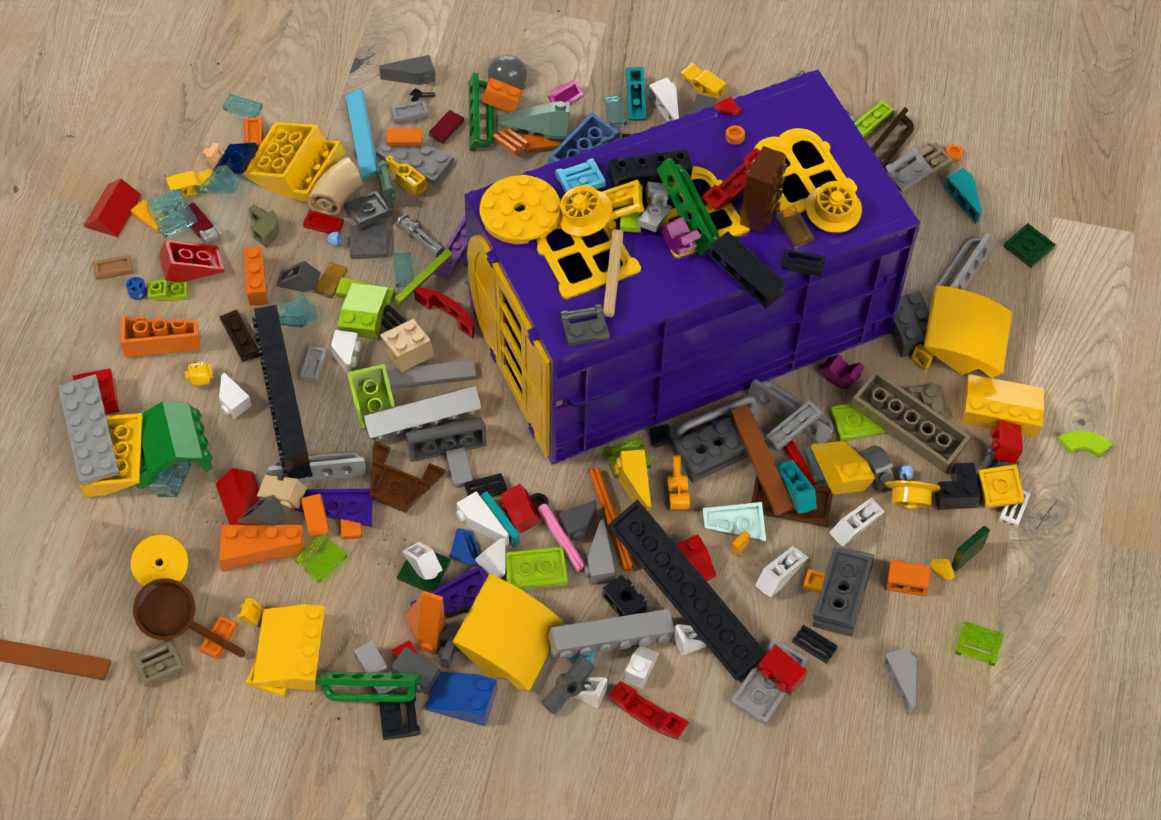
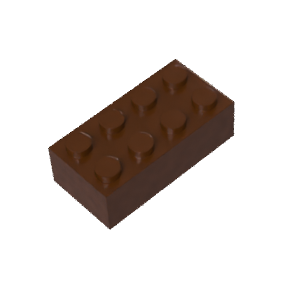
[740,146,787,233]

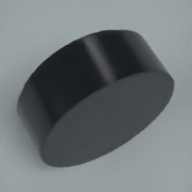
[531,493,548,513]

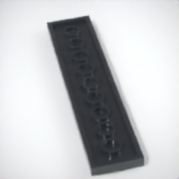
[607,499,767,681]

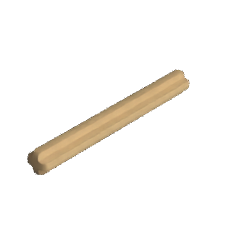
[603,229,623,317]

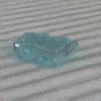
[146,188,197,237]

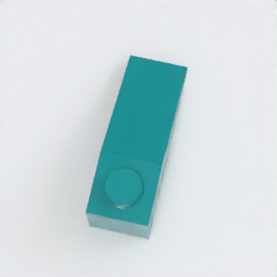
[625,67,646,120]
[944,168,982,224]
[775,460,817,514]

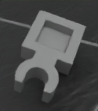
[646,181,669,206]

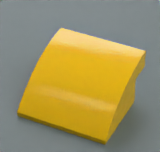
[242,122,346,202]
[923,285,1012,378]
[453,574,564,691]

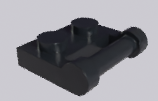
[379,693,421,740]

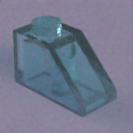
[196,165,241,194]
[277,293,317,328]

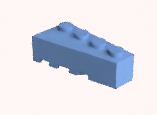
[547,112,620,164]

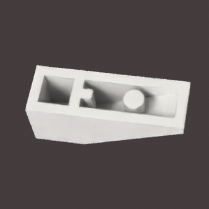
[649,77,679,122]
[456,492,509,546]
[829,497,885,547]
[755,546,809,597]

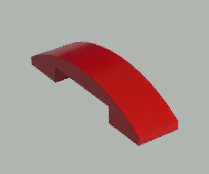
[701,148,760,210]
[414,287,475,339]
[608,681,689,740]

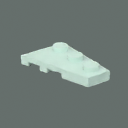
[703,501,766,541]

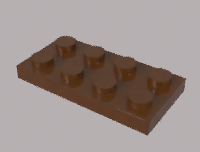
[751,475,833,527]

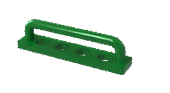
[468,72,494,151]
[657,159,720,255]
[316,672,421,703]

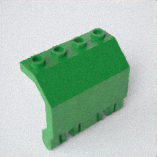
[136,401,213,489]

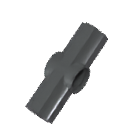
[541,655,595,715]

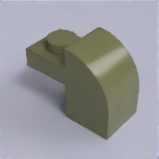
[249,204,279,248]

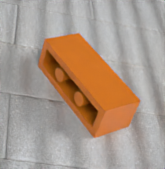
[243,246,268,306]

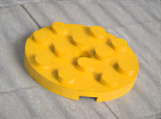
[480,175,561,244]

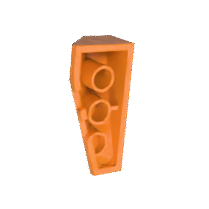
[406,591,446,653]

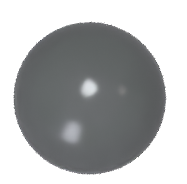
[488,54,527,89]

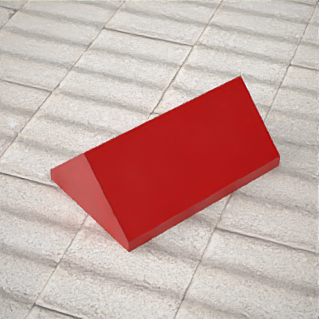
[84,178,141,238]
[216,468,260,525]

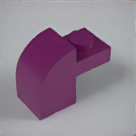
[659,217,701,255]
[818,355,865,389]

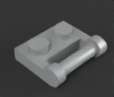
[885,146,933,192]

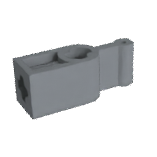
[353,640,398,694]

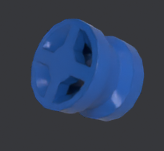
[126,277,147,300]

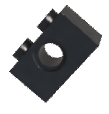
[602,575,647,617]

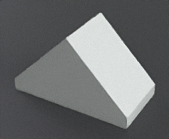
[475,538,505,578]
[673,624,707,656]
[574,677,607,709]

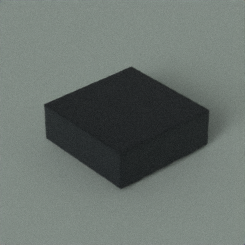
[650,424,673,448]

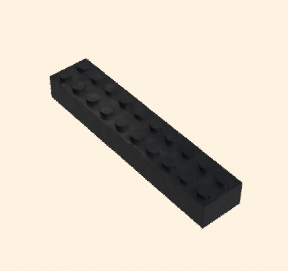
[252,305,312,479]

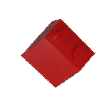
[676,534,716,581]

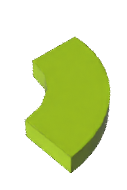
[1057,431,1113,457]

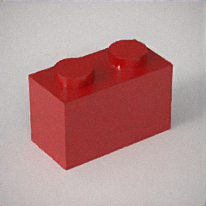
[990,419,1023,464]
[500,484,542,533]
[758,645,808,696]

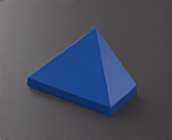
[449,528,481,566]

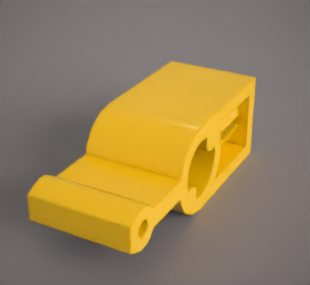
[680,63,726,100]
[386,156,427,198]
[166,169,217,201]

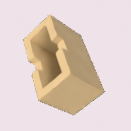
[257,475,307,510]

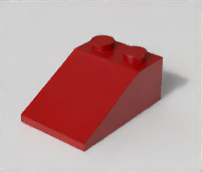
[159,240,225,282]

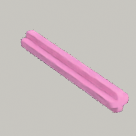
[538,504,586,572]

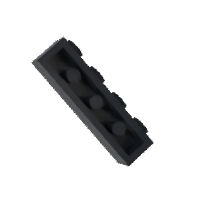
[607,149,693,188]
[708,231,786,309]

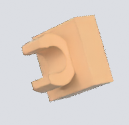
[202,143,227,169]

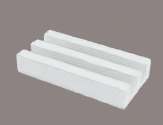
[999,491,1031,528]

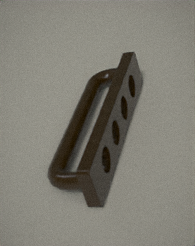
[871,107,914,168]

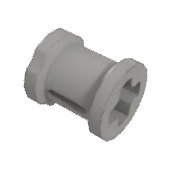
[199,224,223,245]

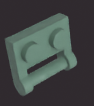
[378,160,396,208]

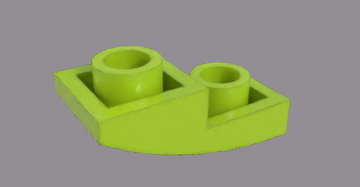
[148,279,188,301]

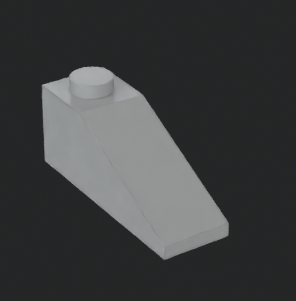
[584,519,615,585]
[883,646,917,716]

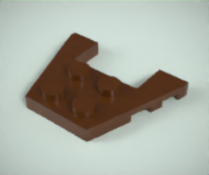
[369,441,445,513]

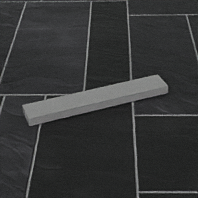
[386,360,476,389]

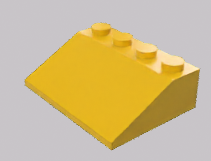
[961,374,1044,438]
[79,413,143,497]
[253,604,325,691]

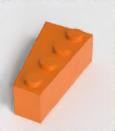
[121,314,201,357]
[219,525,305,572]

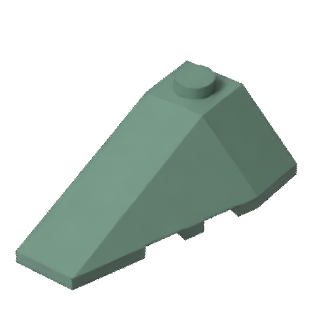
[498,101,570,140]

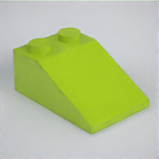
[338,283,388,339]
[347,363,395,429]

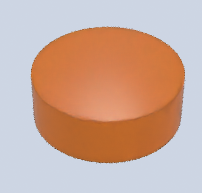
[725,125,745,145]
[945,145,963,162]

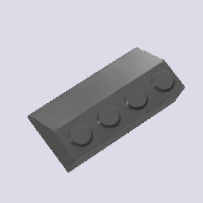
[405,417,487,462]

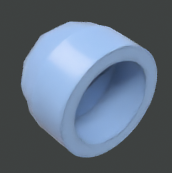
[327,232,342,247]
[897,466,913,481]

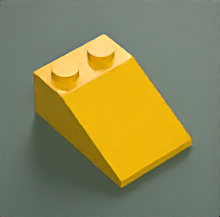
[811,441,875,495]
[614,450,651,512]

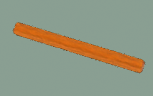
[590,467,634,571]

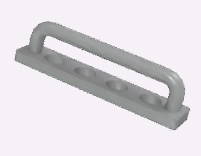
[937,233,994,290]
[747,379,834,443]
[671,396,761,443]
[267,452,366,482]

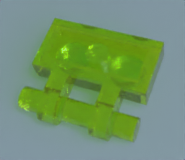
[295,534,348,583]

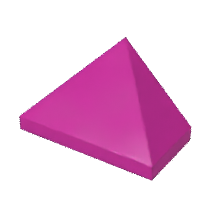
[548,79,584,103]

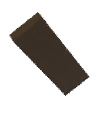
[219,310,259,362]

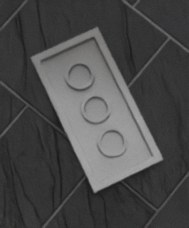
[375,137,453,185]
[730,638,808,726]

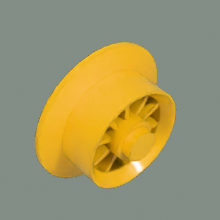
[806,181,862,233]
[558,185,613,237]
[885,481,941,510]
[131,535,188,587]

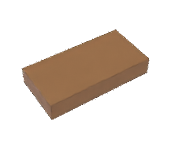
[93,255,133,280]

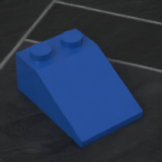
[425,672,497,726]

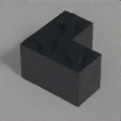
[935,462,981,510]

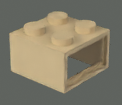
[380,319,434,372]

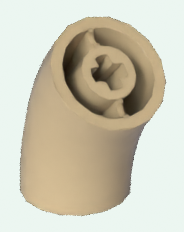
[307,157,363,216]

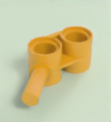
[667,455,690,511]

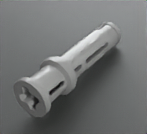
[396,214,444,257]

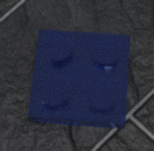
[213,142,259,175]

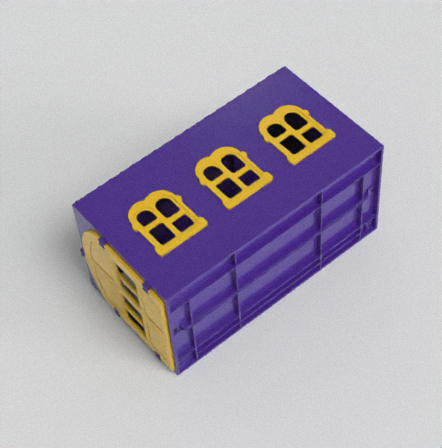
[463,69,920,465]

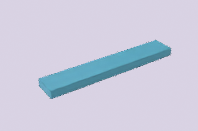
[346,88,379,181]

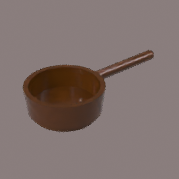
[133,578,246,657]

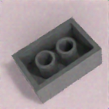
[891,292,930,357]

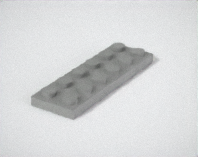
[58,374,120,486]

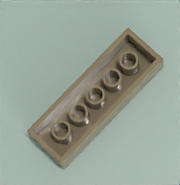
[851,370,971,473]

